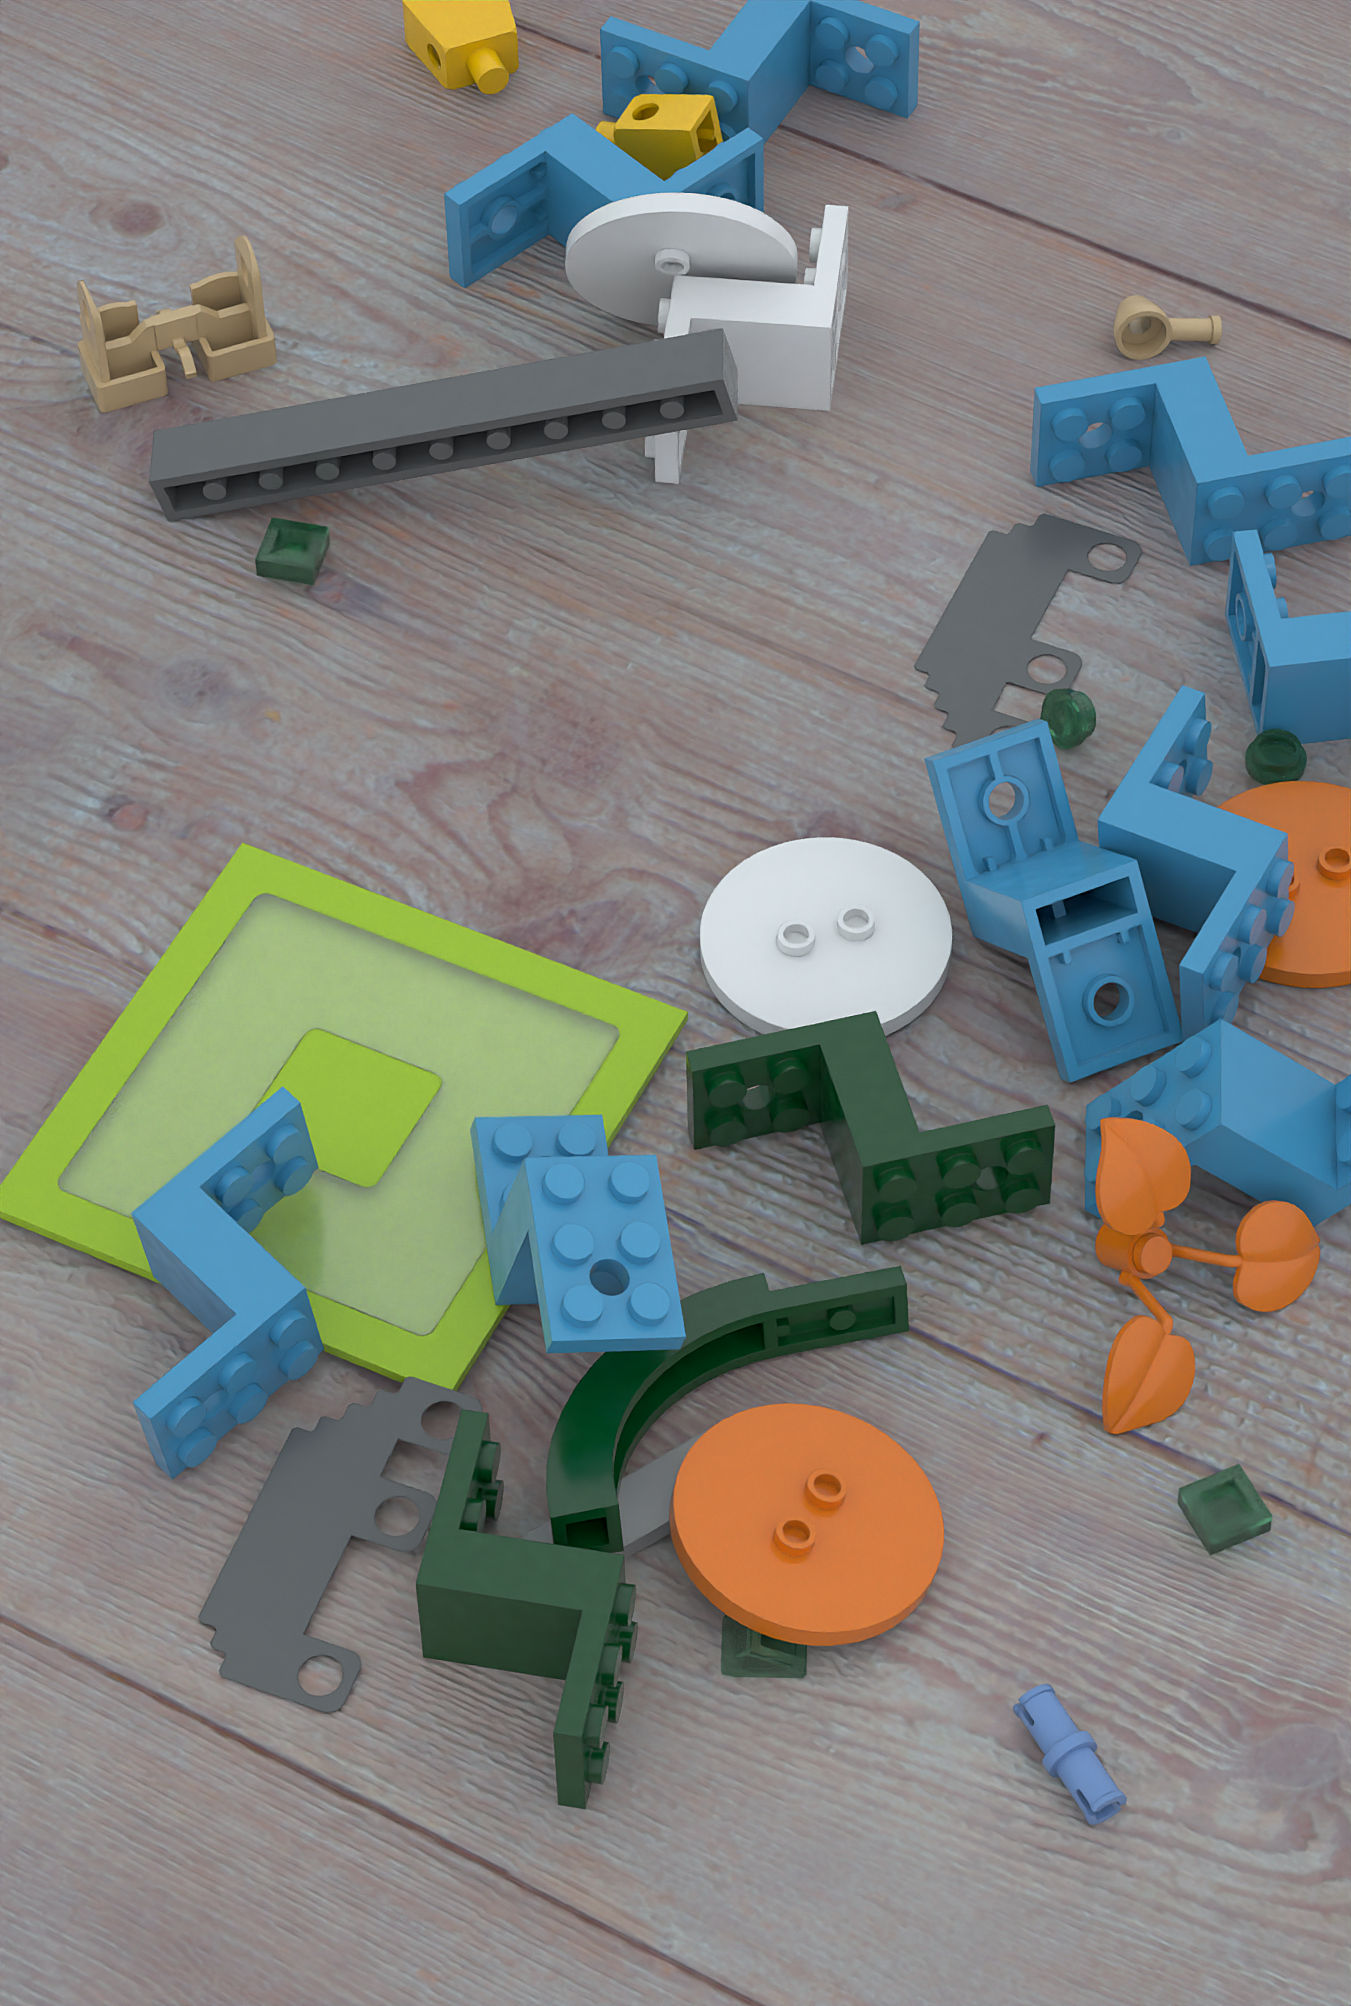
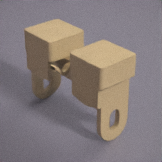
[77,235,277,413]

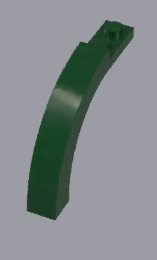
[546,1266,909,1553]

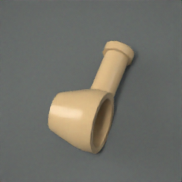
[1113,295,1222,360]

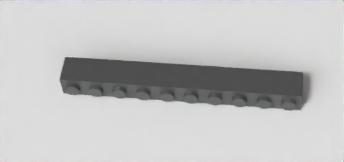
[149,328,738,521]

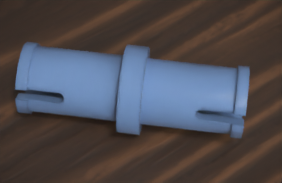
[1013,1684,1127,1825]

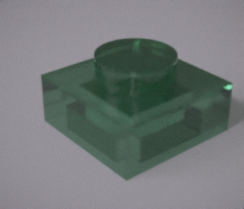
[255,517,330,585]
[1177,1464,1272,1556]

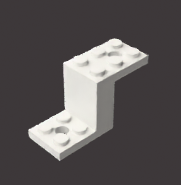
[645,205,849,484]

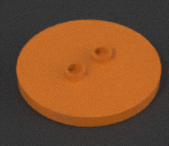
[1217,781,1351,988]
[669,1403,944,1646]

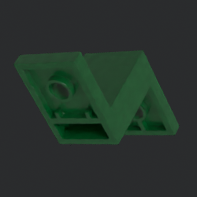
[686,1011,1055,1245]
[416,1409,638,1810]

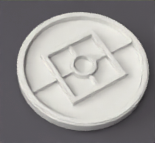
[565,193,798,326]
[700,837,952,1036]

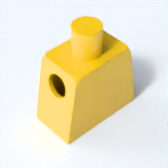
[402,0,519,94]
[596,94,723,181]

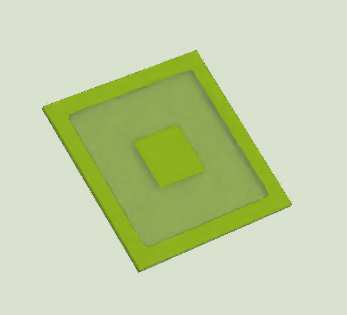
[0,842,688,1403]

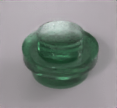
[1040,687,1096,749]
[1245,729,1307,785]

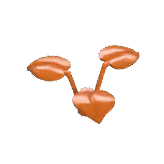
[1095,1117,1321,1434]

